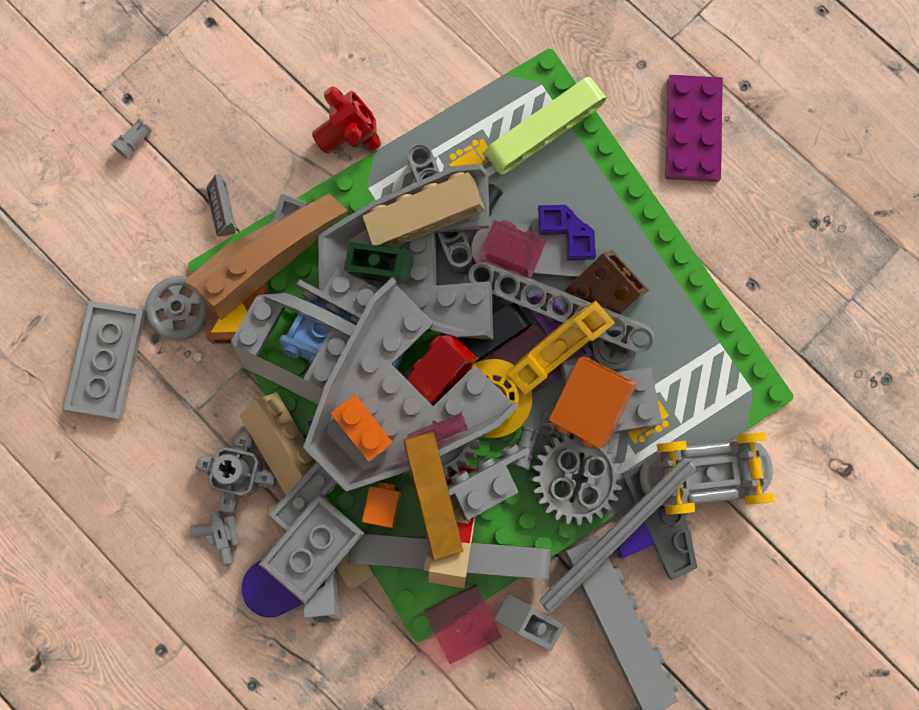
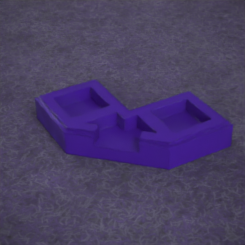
[538,205,596,261]

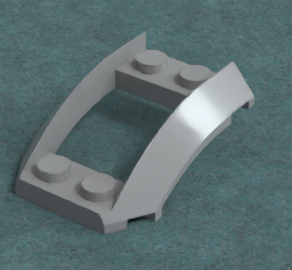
[231,293,356,405]

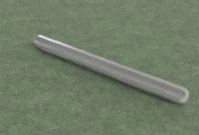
[540,458,696,612]

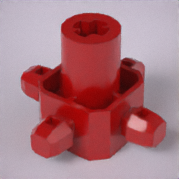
[312,86,381,154]

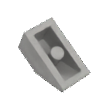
[494,593,565,651]

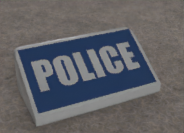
[206,173,237,237]

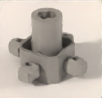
[195,432,277,513]

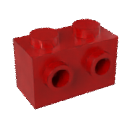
[407,335,478,404]

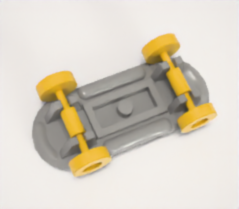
[640,432,776,515]

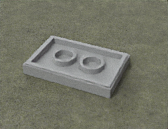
[259,494,365,604]

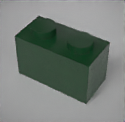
[344,242,414,285]

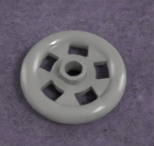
[145,276,207,340]

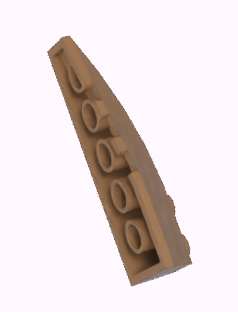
[183,194,348,320]

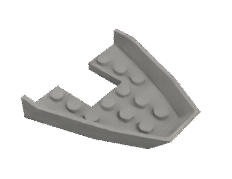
[318,163,493,340]
[303,277,519,491]

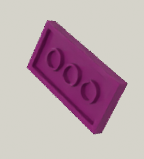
[665,75,723,182]

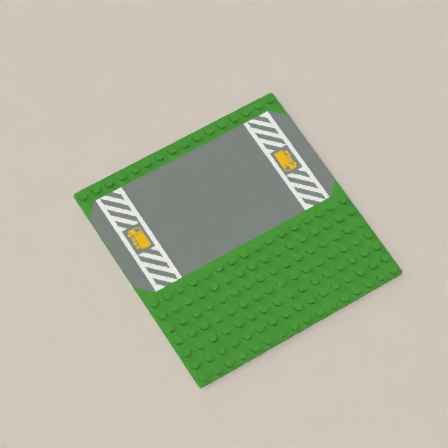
[188,49,794,642]

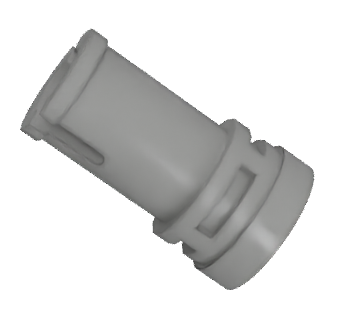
[111,119,152,159]
[508,427,540,471]

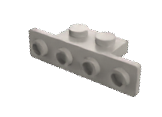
[297,267,379,325]
[447,444,530,520]

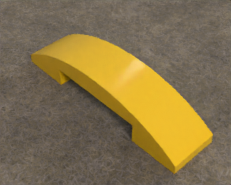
[507,300,615,395]

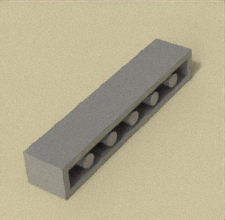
[564,536,678,710]

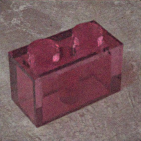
[481,220,546,278]

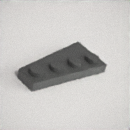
[620,463,698,580]

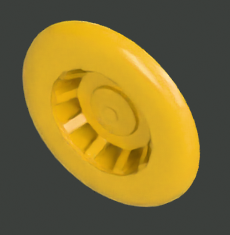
[474,359,532,438]

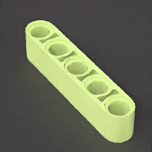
[484,77,607,175]

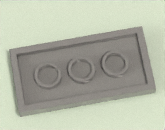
[63,301,146,420]

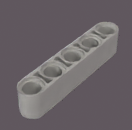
[408,144,472,274]

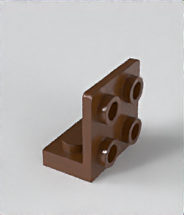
[565,250,649,321]

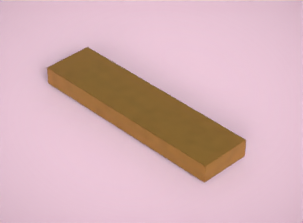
[403,432,464,560]

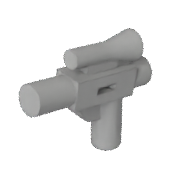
[190,511,239,566]

